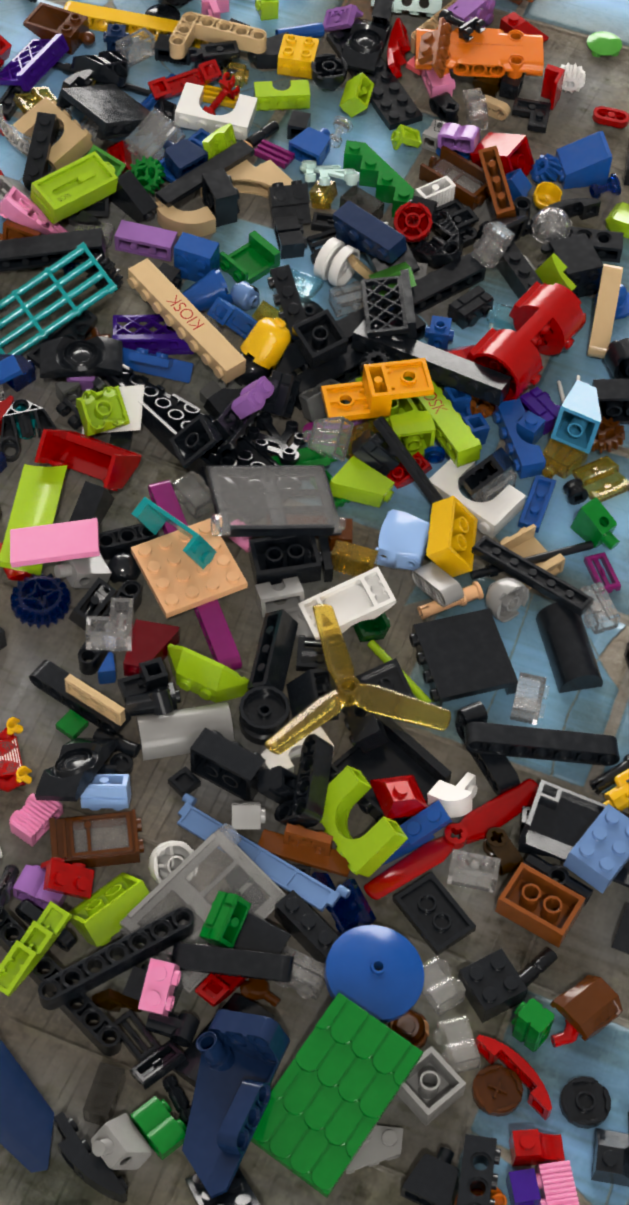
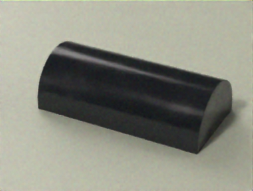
[536,602,603,693]

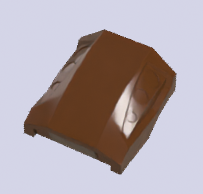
[550,975,623,1041]

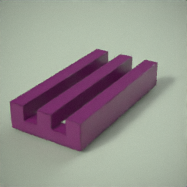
[254,139,295,169]
[584,552,621,595]

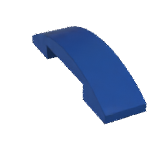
[207,297,257,339]

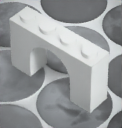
[174,82,258,140]
[429,459,526,539]

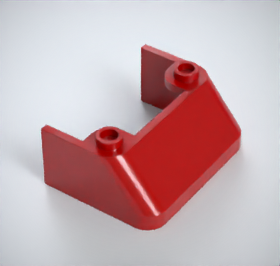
[34,429,142,491]

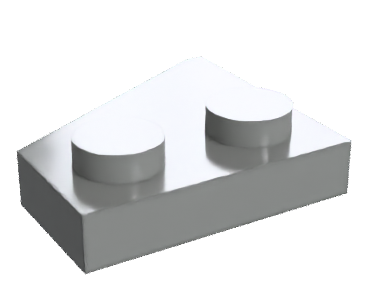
[346,1125,403,1174]

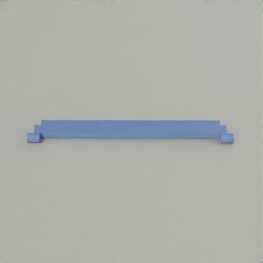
[177,793,351,912]

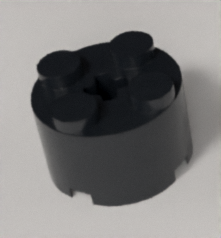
[605,338,629,379]

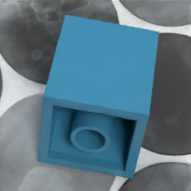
[551,380,602,454]

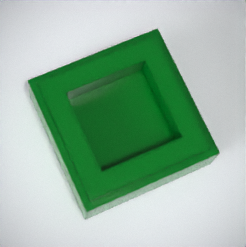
[55,709,89,740]

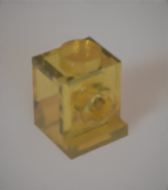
[309,180,338,209]

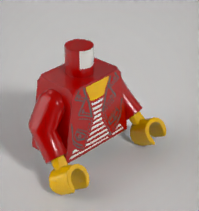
[0,717,32,792]

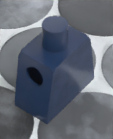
[163,139,208,179]

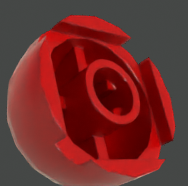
[394,202,433,243]

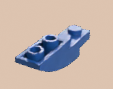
[381,800,453,866]

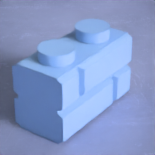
[80,774,132,811]

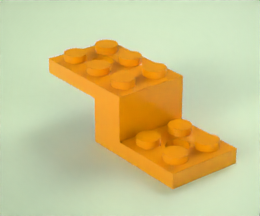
[321,358,434,423]

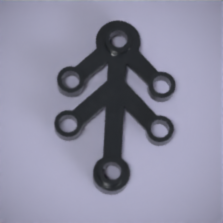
[247,412,307,465]

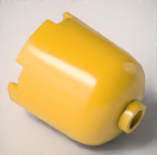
[240,317,291,369]

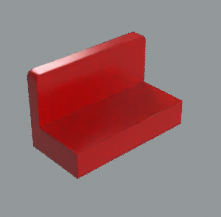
[541,64,565,110]

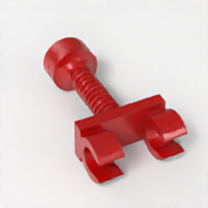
[203,72,240,115]

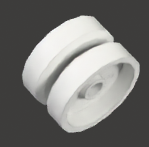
[313,237,360,289]

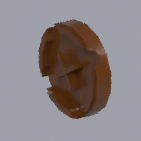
[472,1064,523,1117]

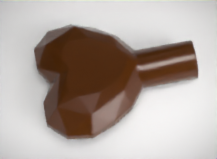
[240,978,281,1007]

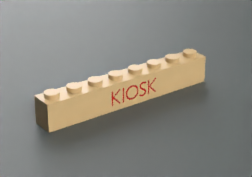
[127,258,246,384]

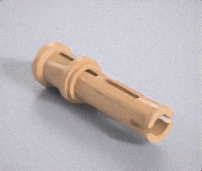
[417,581,484,620]

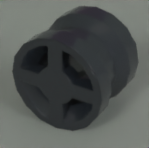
[563,478,589,505]

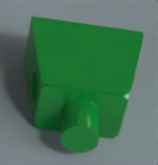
[570,497,620,550]

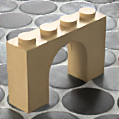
[12,96,93,171]

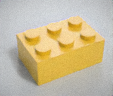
[426,496,478,577]

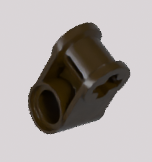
[483,827,523,876]

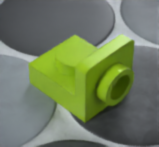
[391,124,422,150]

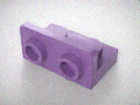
[323,4,363,32]

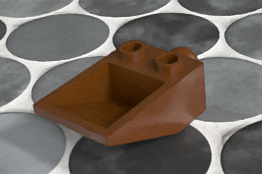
[23,2,95,55]

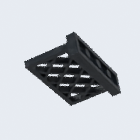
[361,269,417,338]

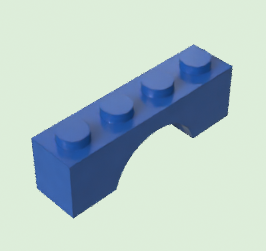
[493,398,546,479]

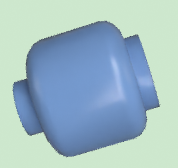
[230,281,260,311]

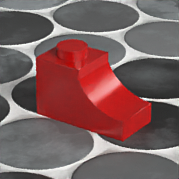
[509,1129,565,1167]

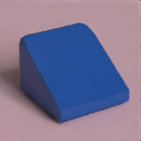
[98,652,116,684]

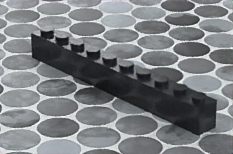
[336,252,486,345]

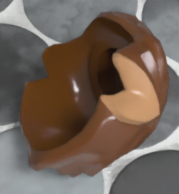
[388,1010,430,1049]

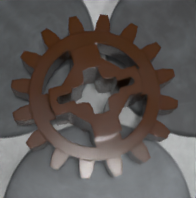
[591,416,625,453]

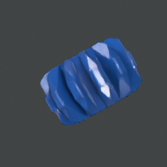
[530,153,563,184]

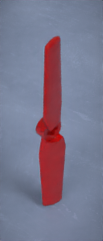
[364,778,539,900]

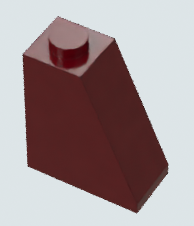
[123,619,180,676]

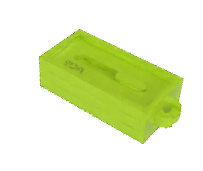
[30,151,118,224]

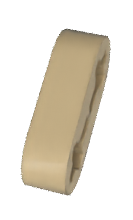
[476,95,511,121]

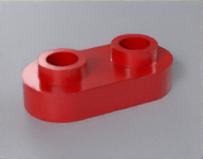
[592,106,629,128]

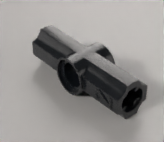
[524,853,594,907]

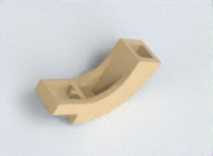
[155,194,216,237]

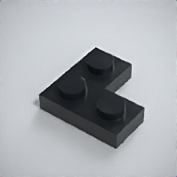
[512,97,551,133]

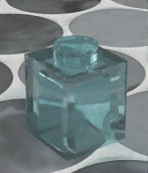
[487,302,515,331]

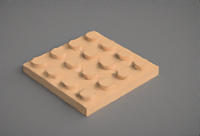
[131,518,248,619]

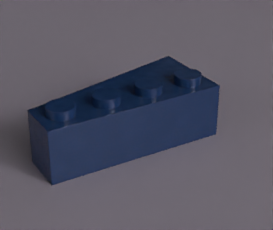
[333,201,407,264]

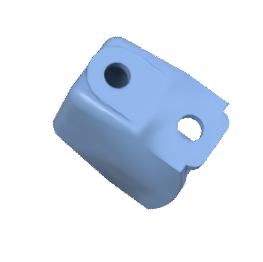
[373,509,430,570]

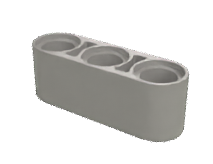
[411,562,464,607]

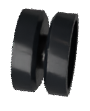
[239,686,290,746]

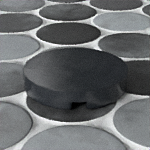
[559,1076,611,1129]

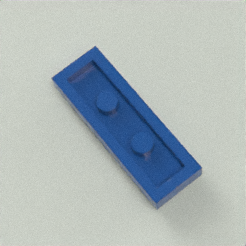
[518,475,557,533]

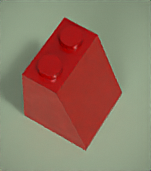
[470,132,534,177]

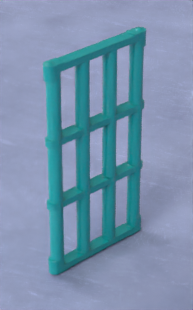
[0,242,118,359]

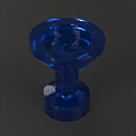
[589,173,621,199]

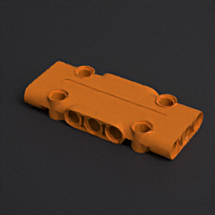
[415,27,544,79]

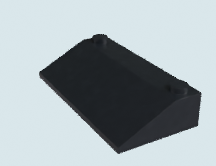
[518,779,629,888]

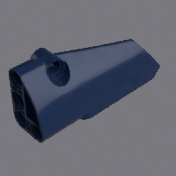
[182,1009,290,1198]
[0,1039,54,1173]

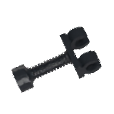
[438,9,486,41]
[56,377,108,430]

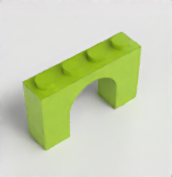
[320,765,408,878]

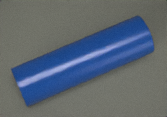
[275,22,325,38]

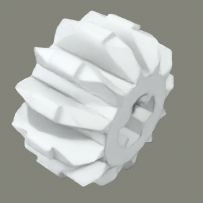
[560,62,586,93]

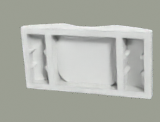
[298,567,397,640]

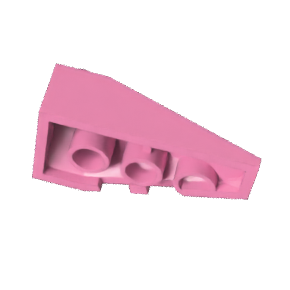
[0,186,68,235]

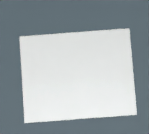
[82,385,144,434]

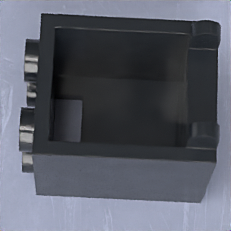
[537,233,603,298]

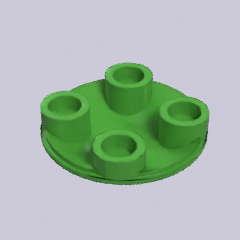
[587,31,622,57]

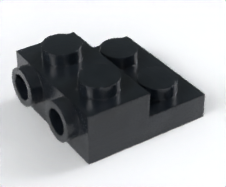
[268,180,312,228]

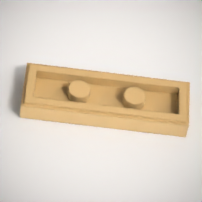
[64,673,126,726]

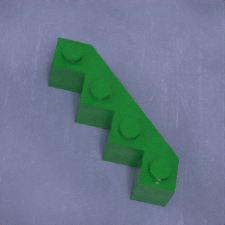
[343,140,414,217]

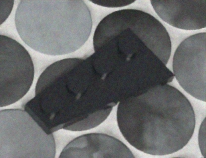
[27,309,98,381]

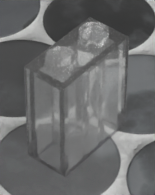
[124,108,186,161]

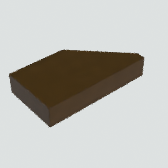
[92,989,142,1012]

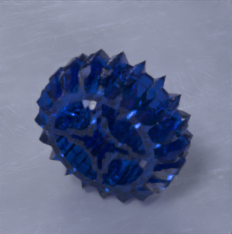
[10,572,71,629]

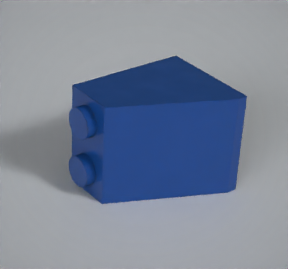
[555,131,612,189]

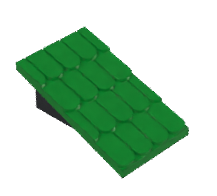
[251,992,423,1198]

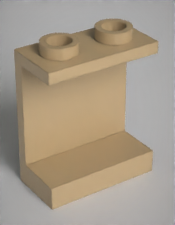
[499,524,566,590]

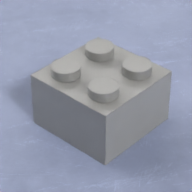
[397,1046,466,1126]

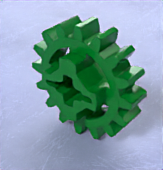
[126,156,166,195]

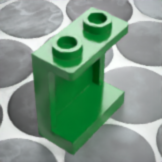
[219,230,281,284]

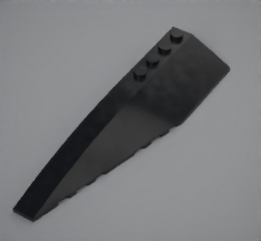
[104,364,302,525]

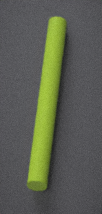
[367,640,432,707]

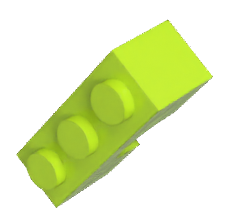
[253,80,311,111]

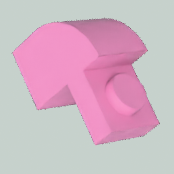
[201,0,229,19]

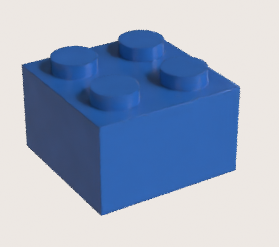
[174,232,220,282]

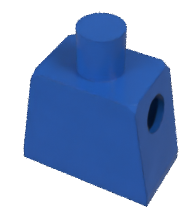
[289,127,331,166]

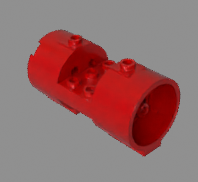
[466,281,586,402]

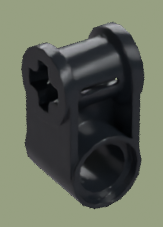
[429,92,459,124]

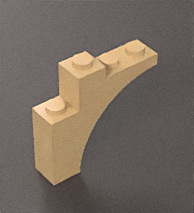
[200,159,293,199]

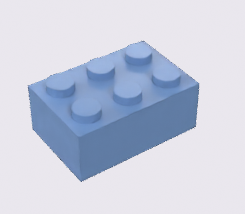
[563,804,629,894]

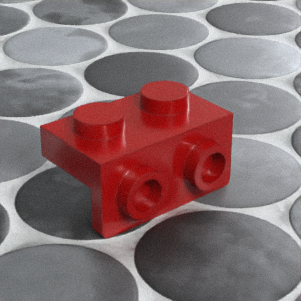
[41,857,94,900]

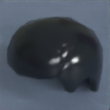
[107,552,141,583]

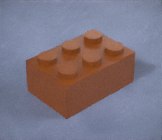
[495,862,586,948]

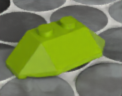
[167,644,249,703]

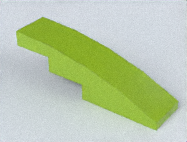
[0,901,73,997]

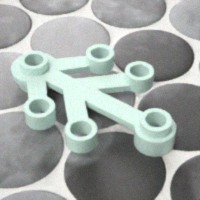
[300,160,360,186]

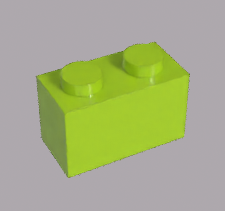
[339,72,374,118]

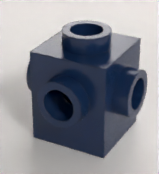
[103,24,130,54]

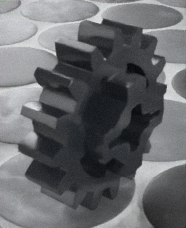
[85,253,123,292]

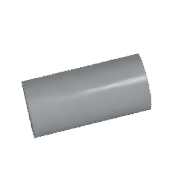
[136,702,234,761]

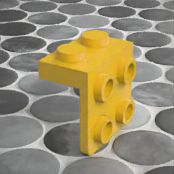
[277,34,319,80]

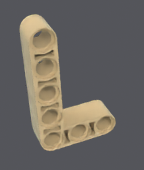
[169,12,267,60]

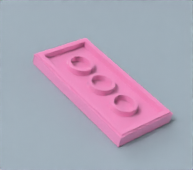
[10,518,100,568]

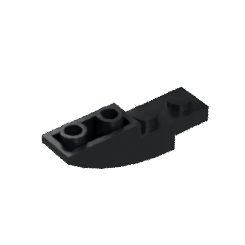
[54,1111,128,1203]

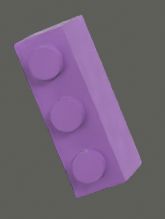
[114,220,178,262]

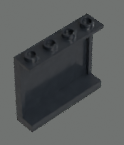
[56,84,158,140]
[409,608,518,710]
[329,713,452,826]

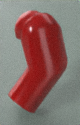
[550,1020,579,1048]

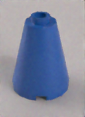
[182,268,234,312]

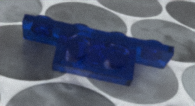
[311,872,376,934]

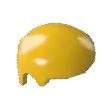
[533,181,562,210]

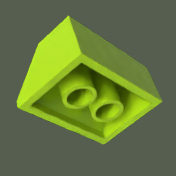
[68,872,149,947]

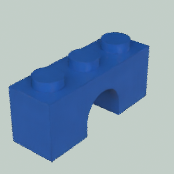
[443,387,490,445]

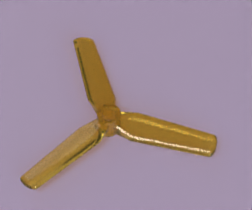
[264,604,451,755]

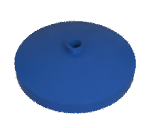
[324,925,424,1023]

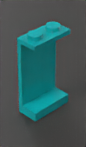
[131,497,217,569]

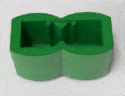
[130,1096,187,1160]

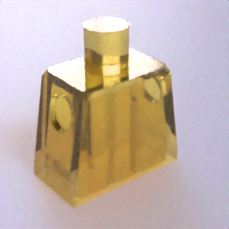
[542,438,588,479]

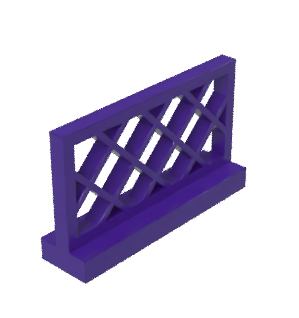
[0,34,69,91]
[112,314,194,355]

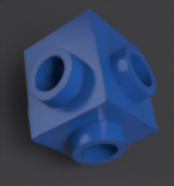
[425,315,454,349]

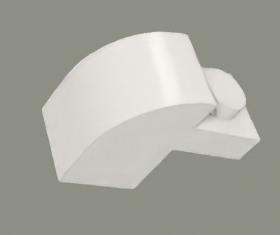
[427,772,478,818]

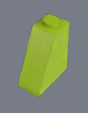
[329,456,395,508]

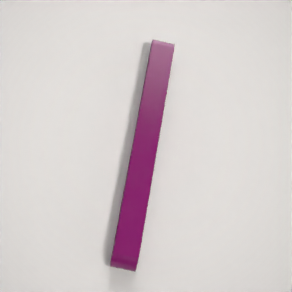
[148,480,242,670]

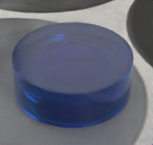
[424,446,445,464]

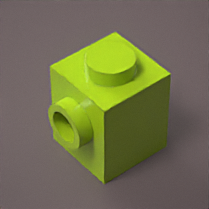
[255,0,279,21]

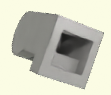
[421,118,447,153]

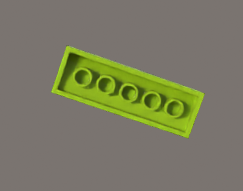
[0,464,67,576]

